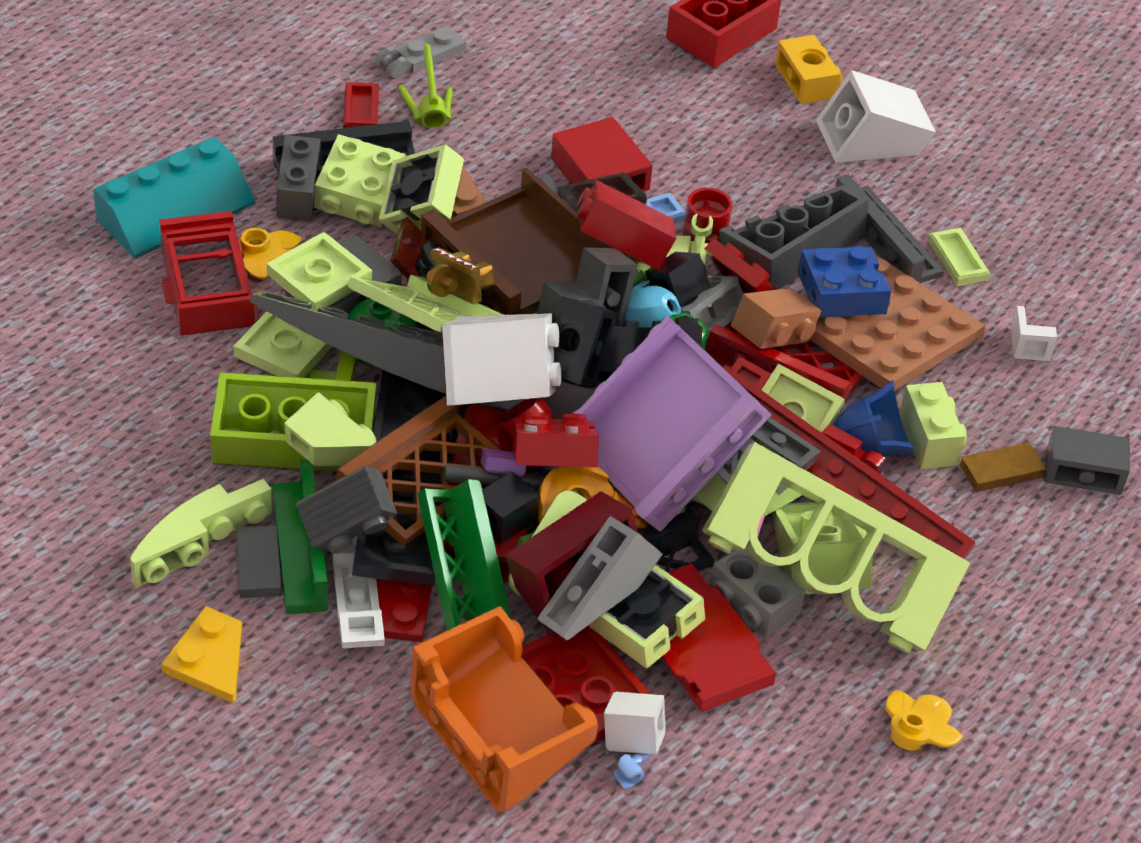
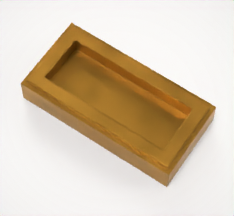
[959,442,1047,492]

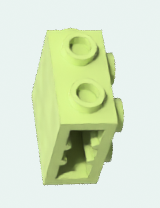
[314,134,405,227]

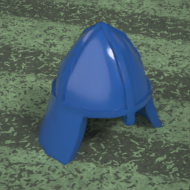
[833,380,915,456]

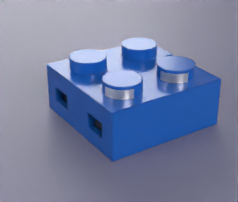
[797,246,892,317]

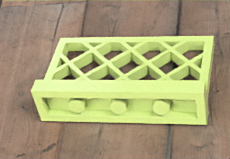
[348,275,503,333]

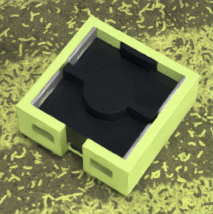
[379,144,464,235]
[588,565,705,669]

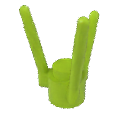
[398,44,453,128]

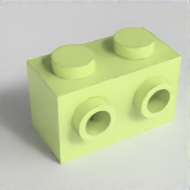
[900,382,967,469]

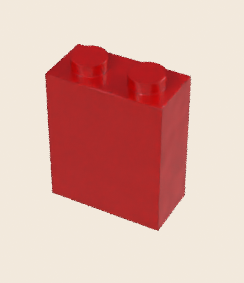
[551,117,653,196]
[576,180,676,270]

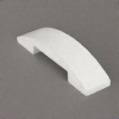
[332,536,385,648]

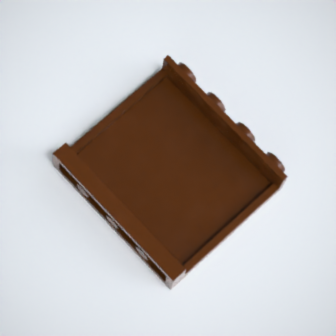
[421,168,613,315]

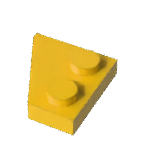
[161,606,243,703]

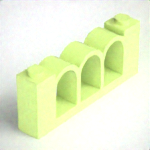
[701,442,970,654]

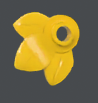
[238,228,301,280]
[885,690,963,751]

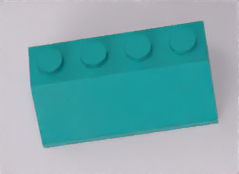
[93,136,255,259]

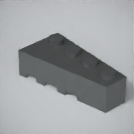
[719,185,869,290]

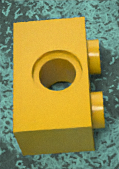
[775,35,842,104]

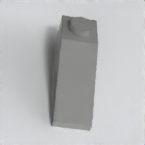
[537,516,662,641]

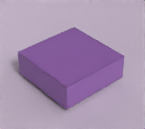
[480,448,526,477]

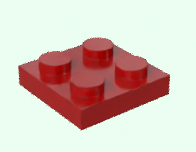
[704,238,777,294]

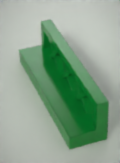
[272,459,328,615]
[417,479,511,631]

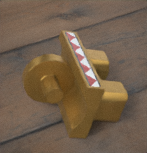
[427,247,494,304]

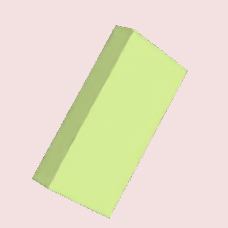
[928,228,990,286]

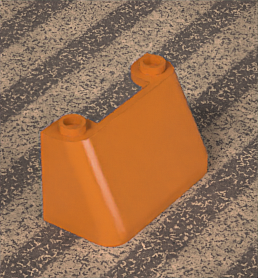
[410,606,598,813]

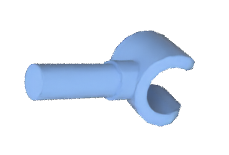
[613,753,651,789]

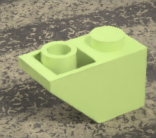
[284,392,377,466]

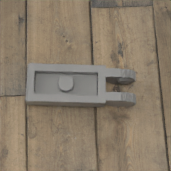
[374,25,466,79]

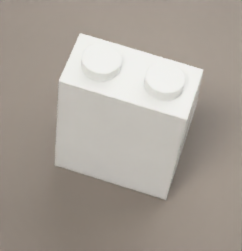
[816,70,936,163]
[442,313,561,405]

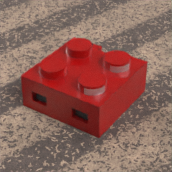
[513,412,599,467]

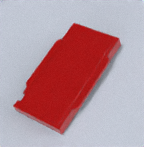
[661,564,776,712]

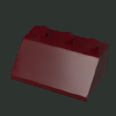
[505,491,638,638]

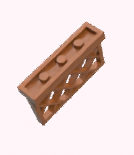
[335,396,500,547]

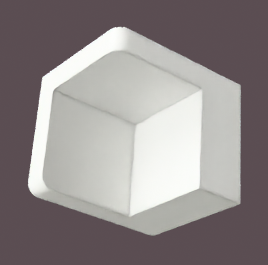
[1010,306,1057,361]
[604,692,666,755]

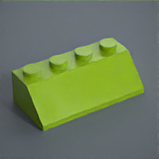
[210,372,376,471]

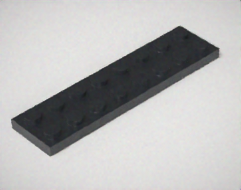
[352,370,453,586]

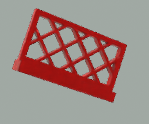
[706,321,865,418]

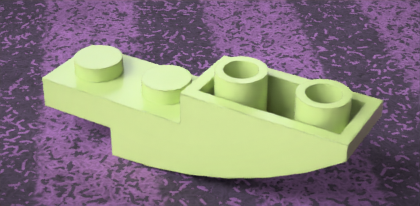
[130,479,272,588]

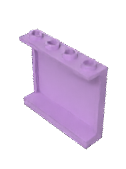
[573,316,772,532]

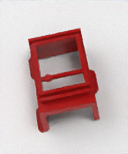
[159,211,260,336]

